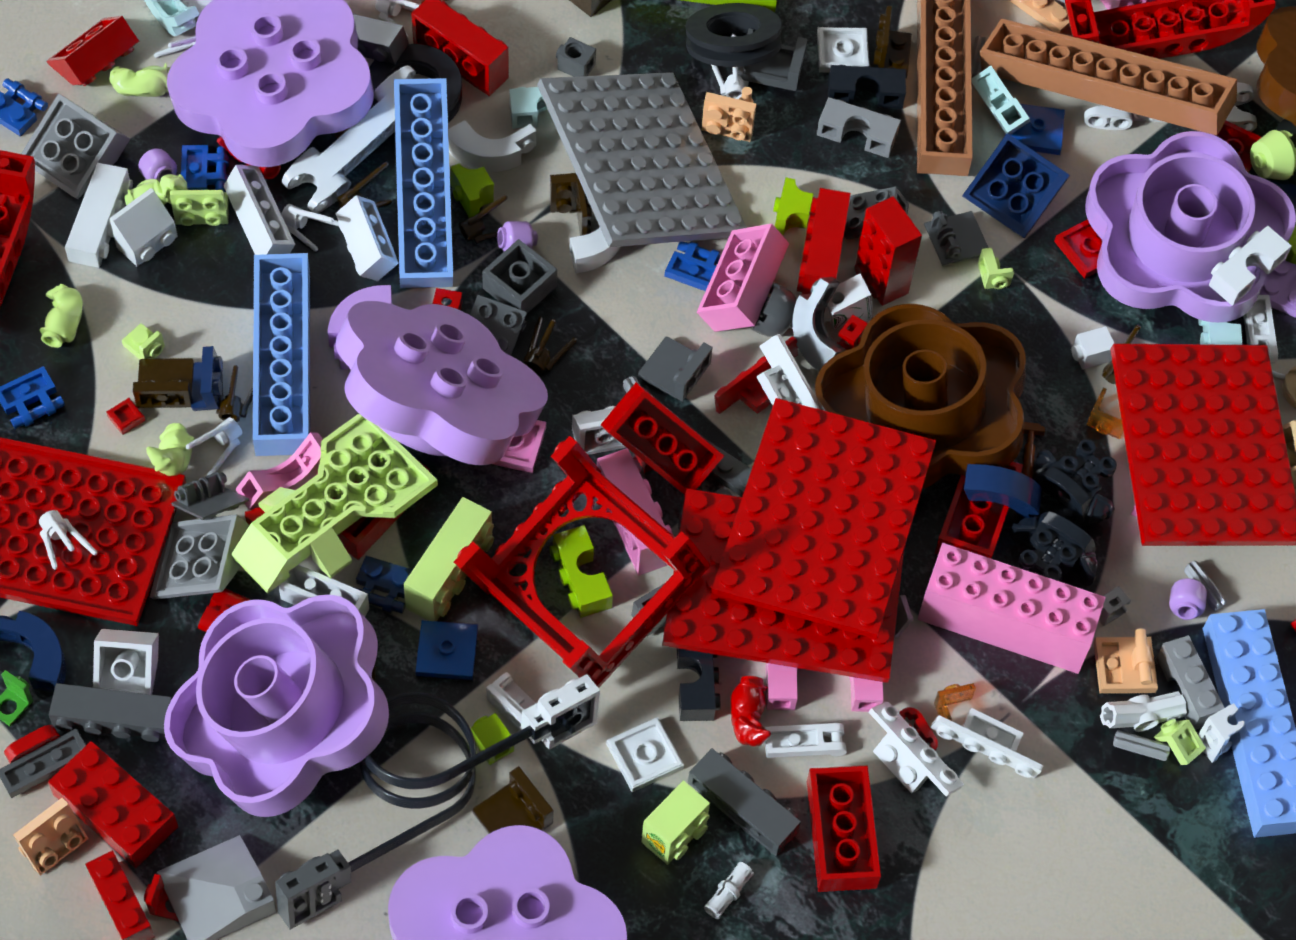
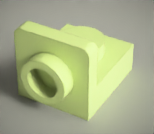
[977,248,1014,289]
[122,323,165,359]
[1154,719,1206,765]

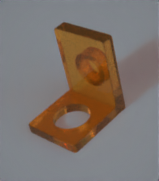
[1087,387,1123,439]
[934,683,976,721]

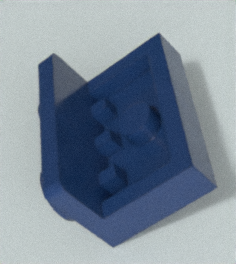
[191,346,223,411]

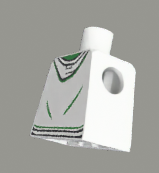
[824,274,873,331]

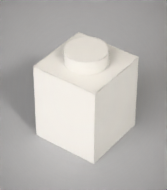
[1071,326,1114,370]

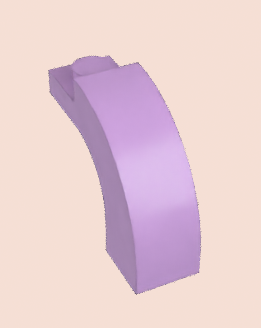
[328,285,392,370]

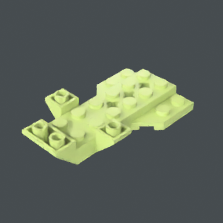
[232,414,438,593]

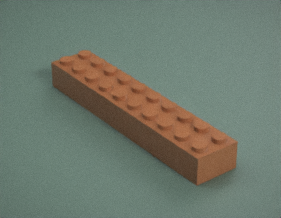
[917,0,972,176]
[980,18,1237,136]

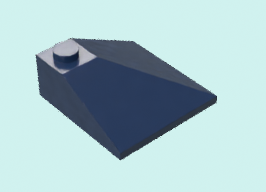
[962,133,1070,239]

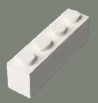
[65,163,133,268]
[224,165,295,255]

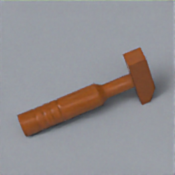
[1022,422,1045,479]

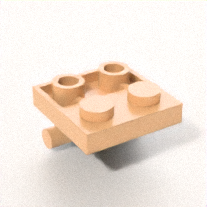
[701,87,756,142]
[1093,628,1158,693]
[13,798,89,876]

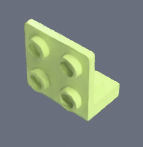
[170,190,229,226]

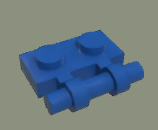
[0,78,48,137]
[181,145,229,192]
[664,241,721,291]
[0,366,65,429]

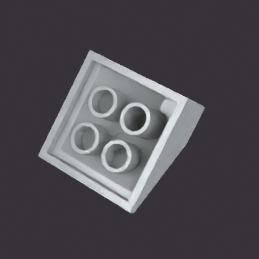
[21,93,130,199]
[150,514,250,599]
[157,835,276,940]

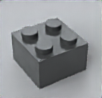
[482,239,557,313]

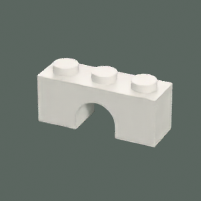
[1209,226,1292,306]

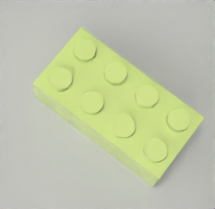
[404,497,494,621]

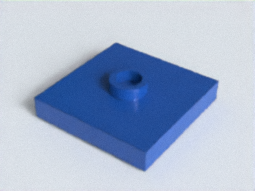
[1011,103,1065,155]
[416,620,478,680]

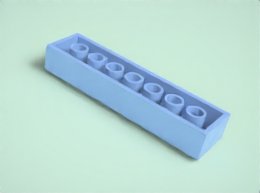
[394,78,453,288]
[253,253,311,456]
[1203,609,1296,838]

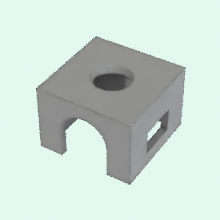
[1099,586,1131,626]

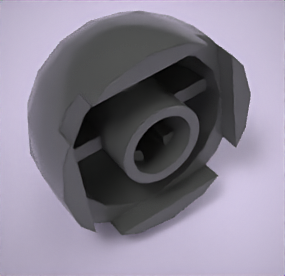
[752,282,797,337]

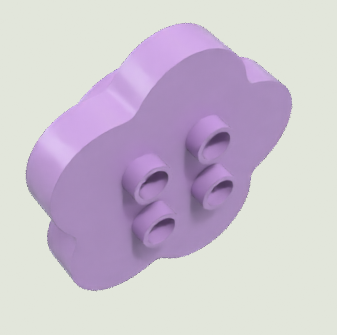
[167,0,374,167]
[1085,131,1296,323]
[336,301,548,465]
[164,595,389,817]
[388,825,627,940]

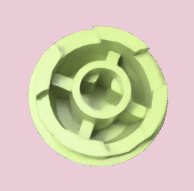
[1250,130,1296,180]

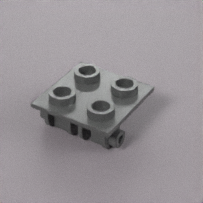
[924,211,989,266]
[470,295,527,356]
[171,472,249,520]

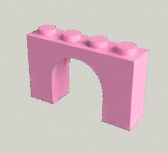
[766,663,883,712]

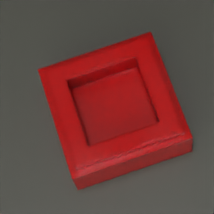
[106,398,145,435]

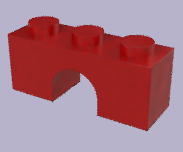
[85,850,155,940]

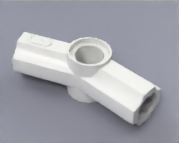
[1100,691,1187,732]

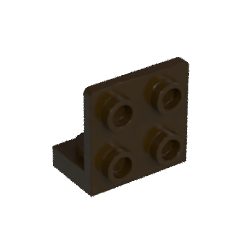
[874,6,912,79]
[550,173,592,236]
[133,358,194,408]
[472,766,554,834]

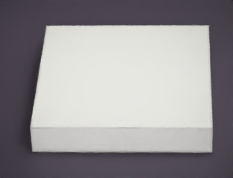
[817,27,870,73]
[606,717,684,792]

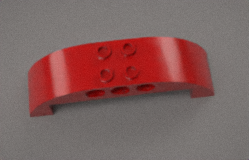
[1065,0,1276,59]
[0,150,35,306]

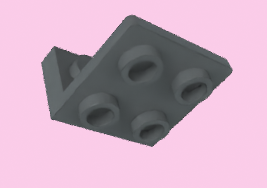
[844,187,909,240]
[638,336,713,402]

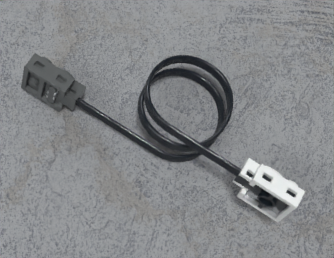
[275,674,600,930]

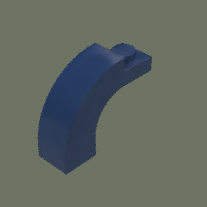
[964,464,1042,521]
[0,610,66,692]

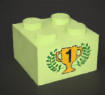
[641,780,710,865]

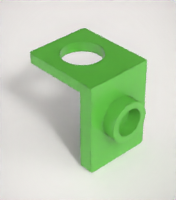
[0,670,33,726]

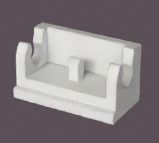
[486,672,536,731]
[1198,703,1244,763]

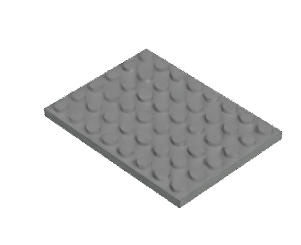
[537,73,747,247]

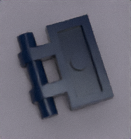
[353,555,413,614]

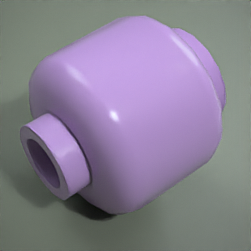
[138,149,177,182]
[497,221,538,251]
[1169,578,1207,620]

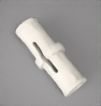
[704,862,754,919]

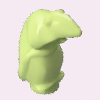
[109,63,171,97]
[125,174,188,205]
[40,284,83,348]
[146,423,195,476]

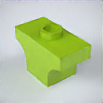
[450,163,494,218]
[773,177,813,235]

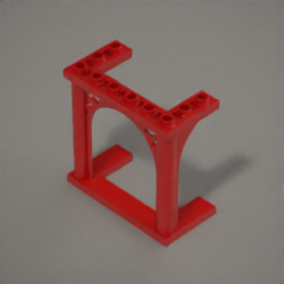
[453,436,711,688]

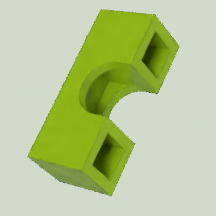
[549,525,613,618]

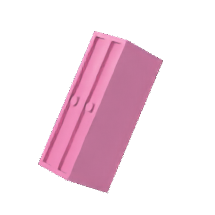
[917,543,1106,674]

